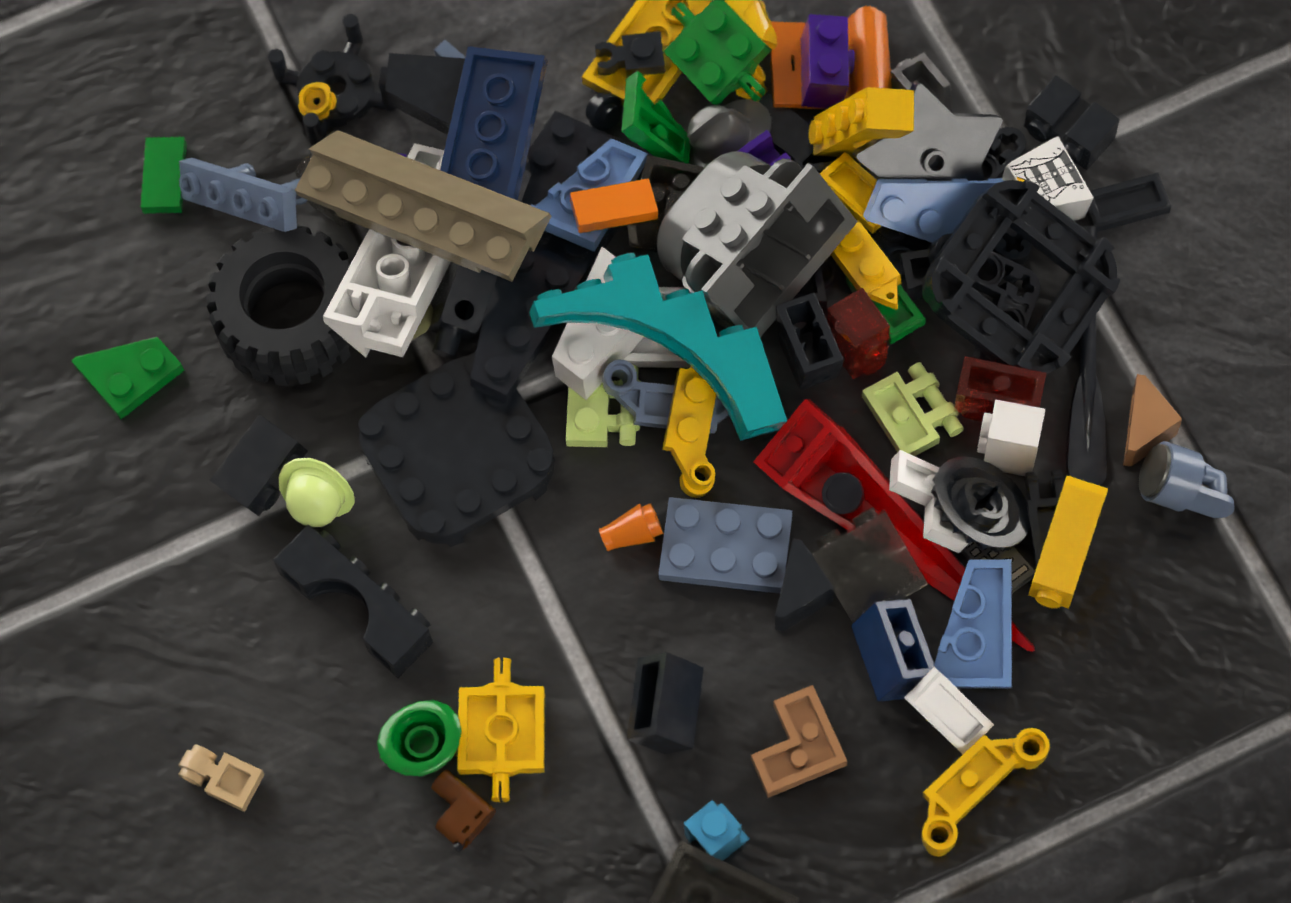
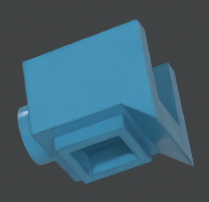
[684,800,749,869]

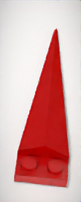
[753,399,1035,651]

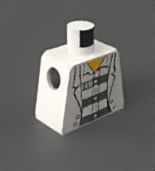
[1001,137,1094,221]

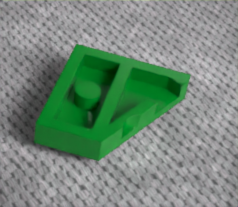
[621,71,691,174]

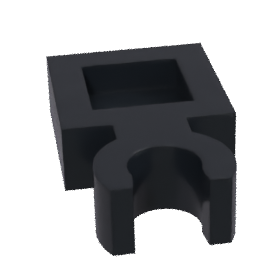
[595,31,665,77]

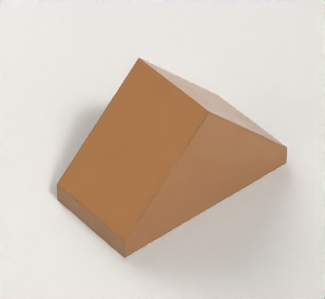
[1123,374,1182,466]

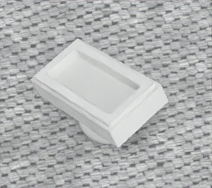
[905,667,994,754]

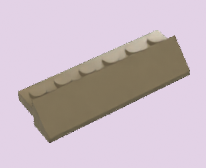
[295,130,552,282]

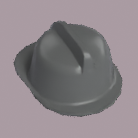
[687,99,772,171]

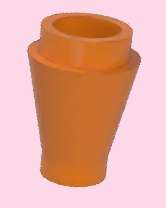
[599,503,664,552]

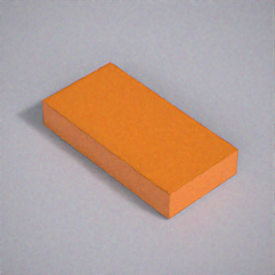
[570,178,658,233]

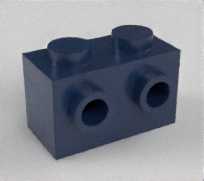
[851,599,936,702]

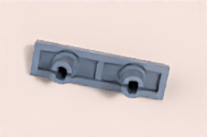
[179,158,307,232]

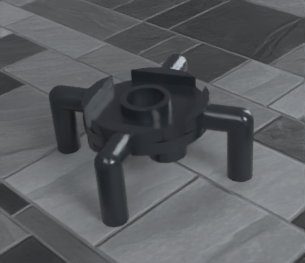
[268,14,397,145]

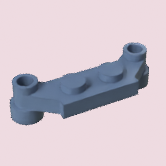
[602,359,729,434]

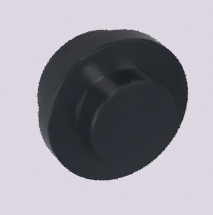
[585,93,622,131]

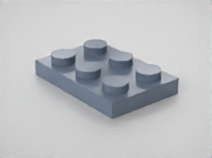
[658,497,793,593]

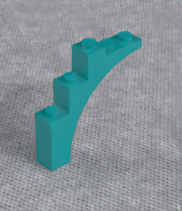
[529,253,787,441]

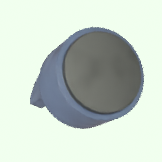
[1139,441,1234,518]

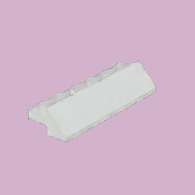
[323,143,451,358]

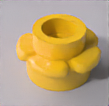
[298,82,337,120]

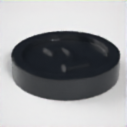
[822,473,864,514]

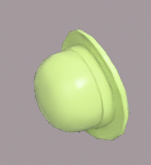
[279,458,355,528]

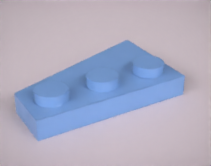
[530,138,647,251]
[863,178,1004,242]
[934,560,1012,689]

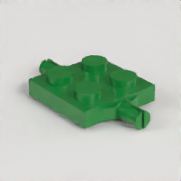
[663,0,772,105]

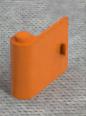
[770,6,892,109]

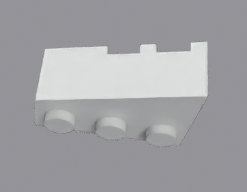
[552,247,665,400]

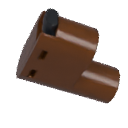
[431,769,496,852]

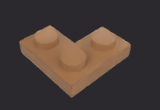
[751,685,847,798]

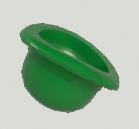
[377,700,462,776]

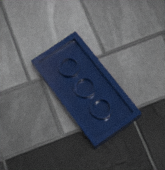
[440,46,548,201]

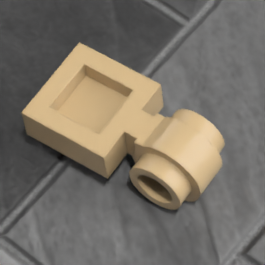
[178,744,265,812]

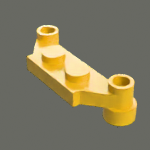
[662,367,716,498]
[922,728,1049,856]

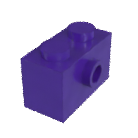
[801,14,855,108]

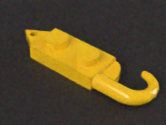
[830,201,901,310]

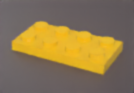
[582,0,713,107]

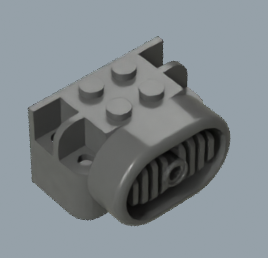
[657,151,857,337]

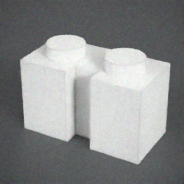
[977,399,1045,476]

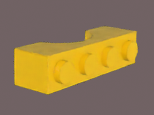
[809,87,914,158]

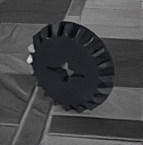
[931,456,1030,553]

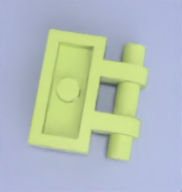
[862,362,964,456]
[566,365,641,447]

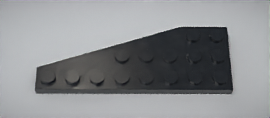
[470,110,659,404]

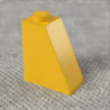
[1028,476,1108,609]

